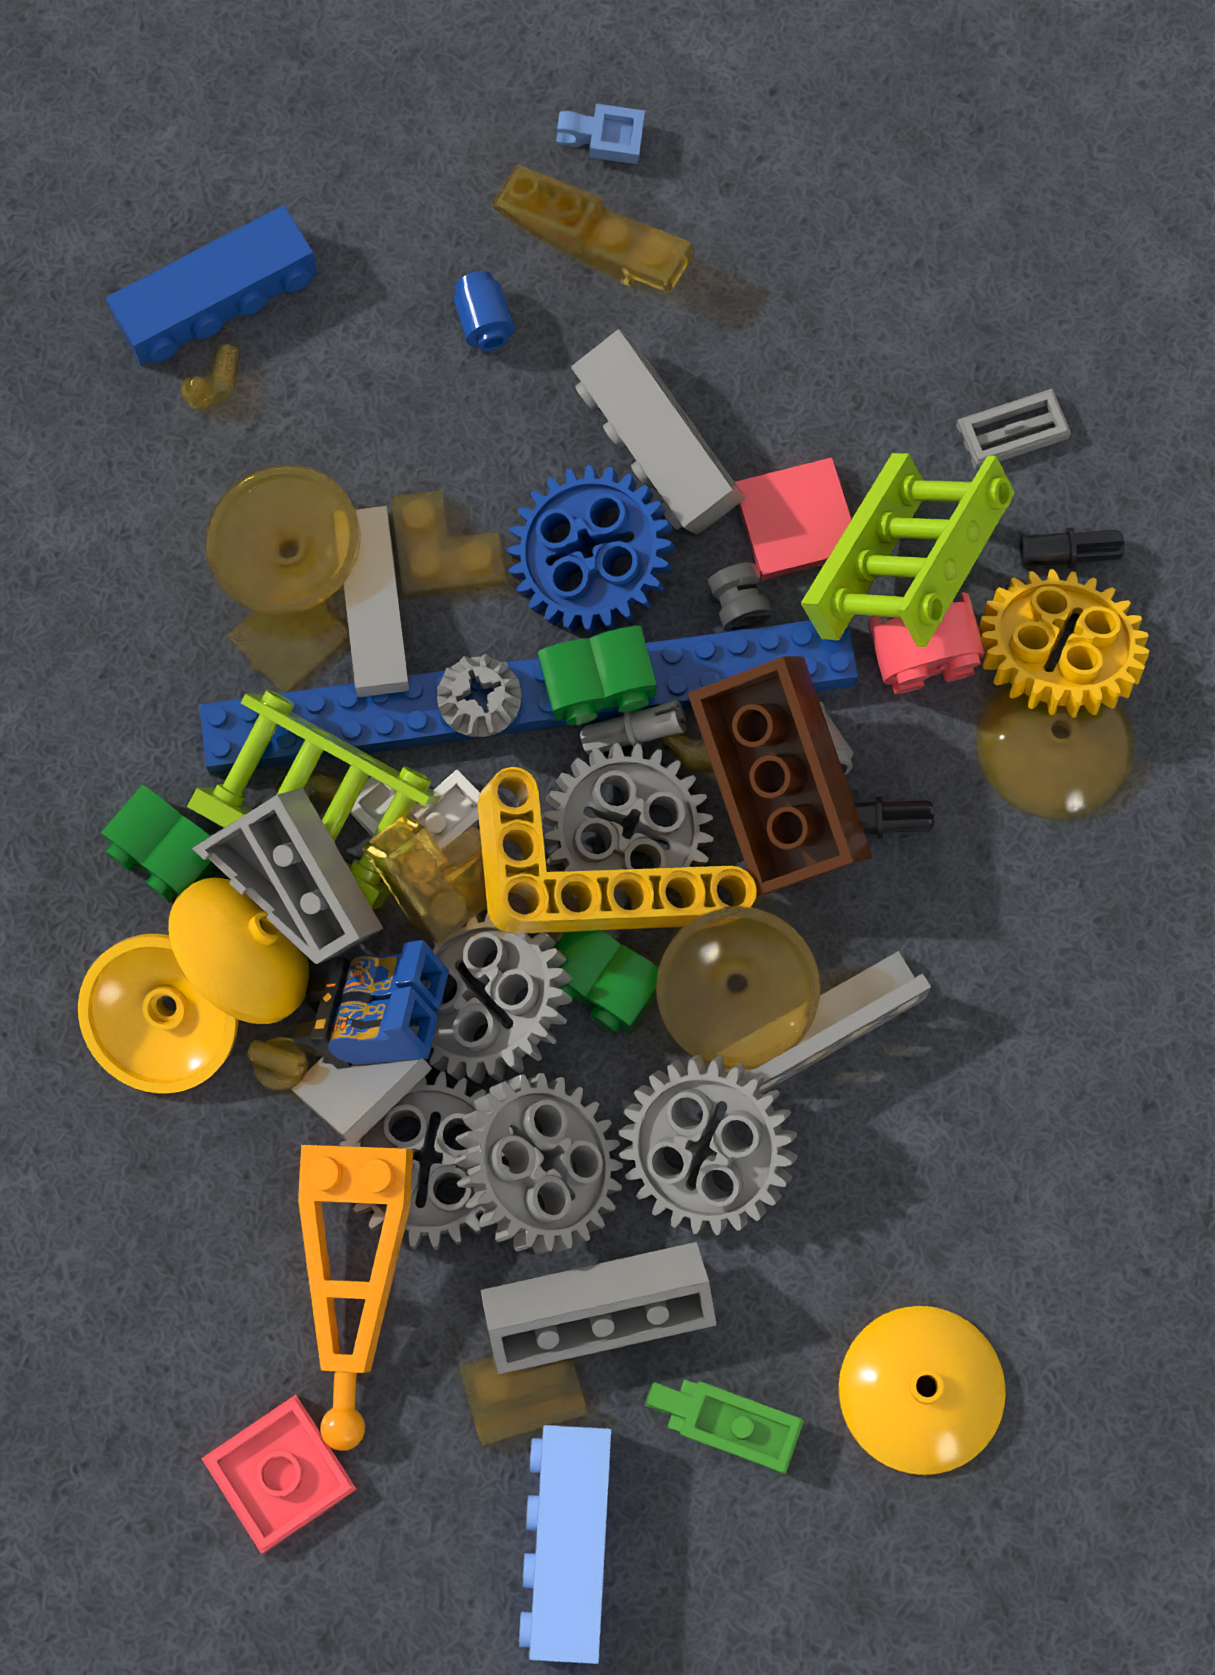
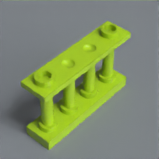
[801,453,1015,647]
[187,690,442,909]

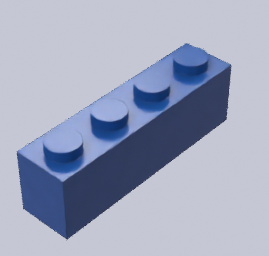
[105,205,318,366]

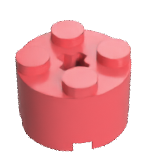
[867,593,986,695]

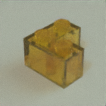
[361,815,508,944]

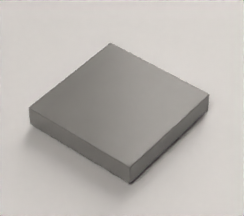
[290,1056,432,1146]

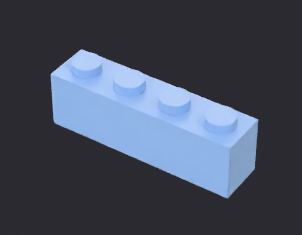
[519,1425,611,1664]

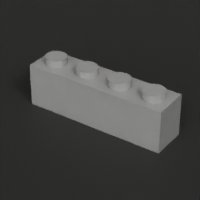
[571,329,746,535]
[480,1242,717,1374]

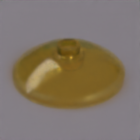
[205,464,361,615]
[976,667,1134,819]
[656,906,820,1069]

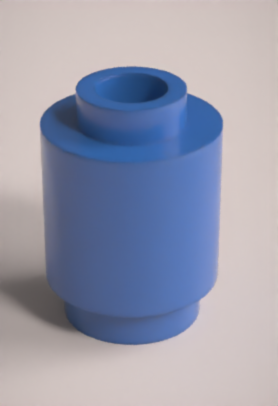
[453,271,515,351]

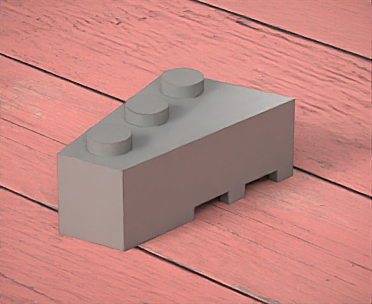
[192,788,384,964]

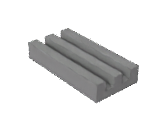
[956,389,1071,470]

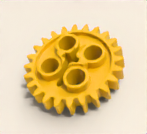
[978,569,1149,717]

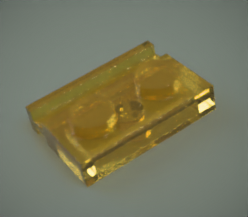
[459,1357,588,1447]

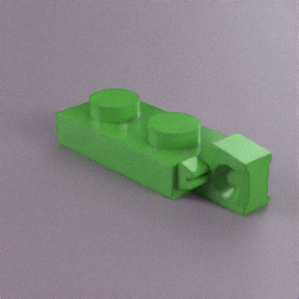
[645,1380,804,1474]

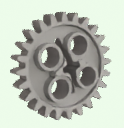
[541,743,713,909]
[409,910,572,1084]
[619,1055,797,1235]
[340,1071,509,1250]
[454,1073,623,1255]

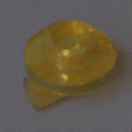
[247,1037,308,1091]

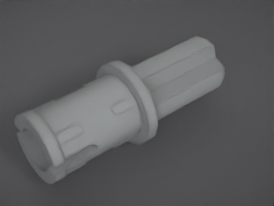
[580,699,687,755]

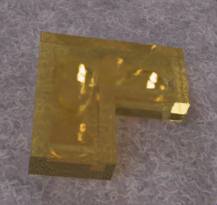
[391,490,506,598]

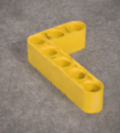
[478,767,757,934]

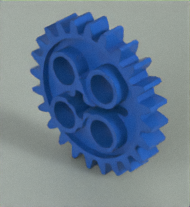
[507,465,676,634]

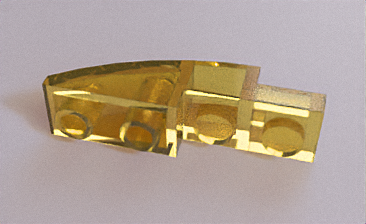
[492,164,695,293]

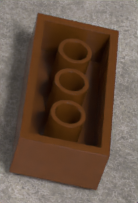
[688,656,873,896]

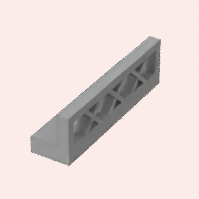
[714,951,931,1093]

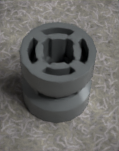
[707,562,773,632]

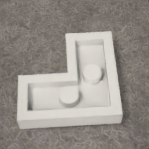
[350,769,480,882]

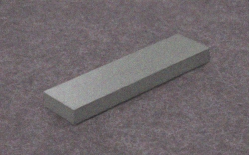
[336,506,410,697]

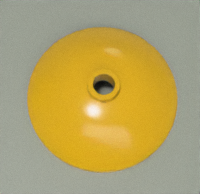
[169,878,310,1024]
[78,934,239,1094]
[839,1306,1006,1475]

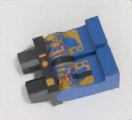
[293,940,449,1069]

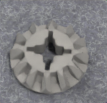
[437,653,522,737]

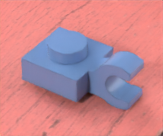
[556,104,645,164]

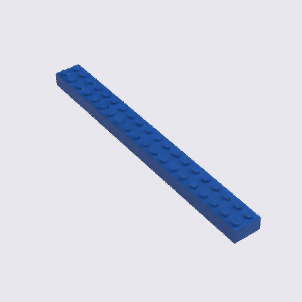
[199,620,858,775]

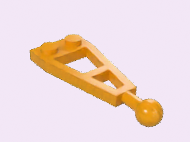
[298,1145,413,1451]

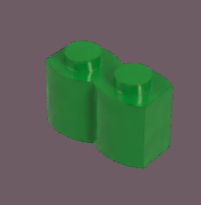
[538,625,657,725]
[101,784,219,904]
[553,930,666,1034]

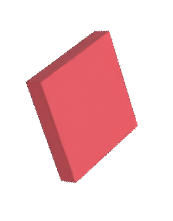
[735,457,852,581]
[201,1395,357,1554]

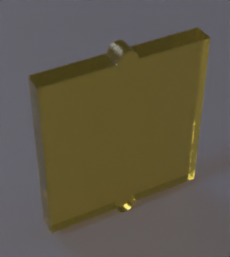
[227,576,350,693]

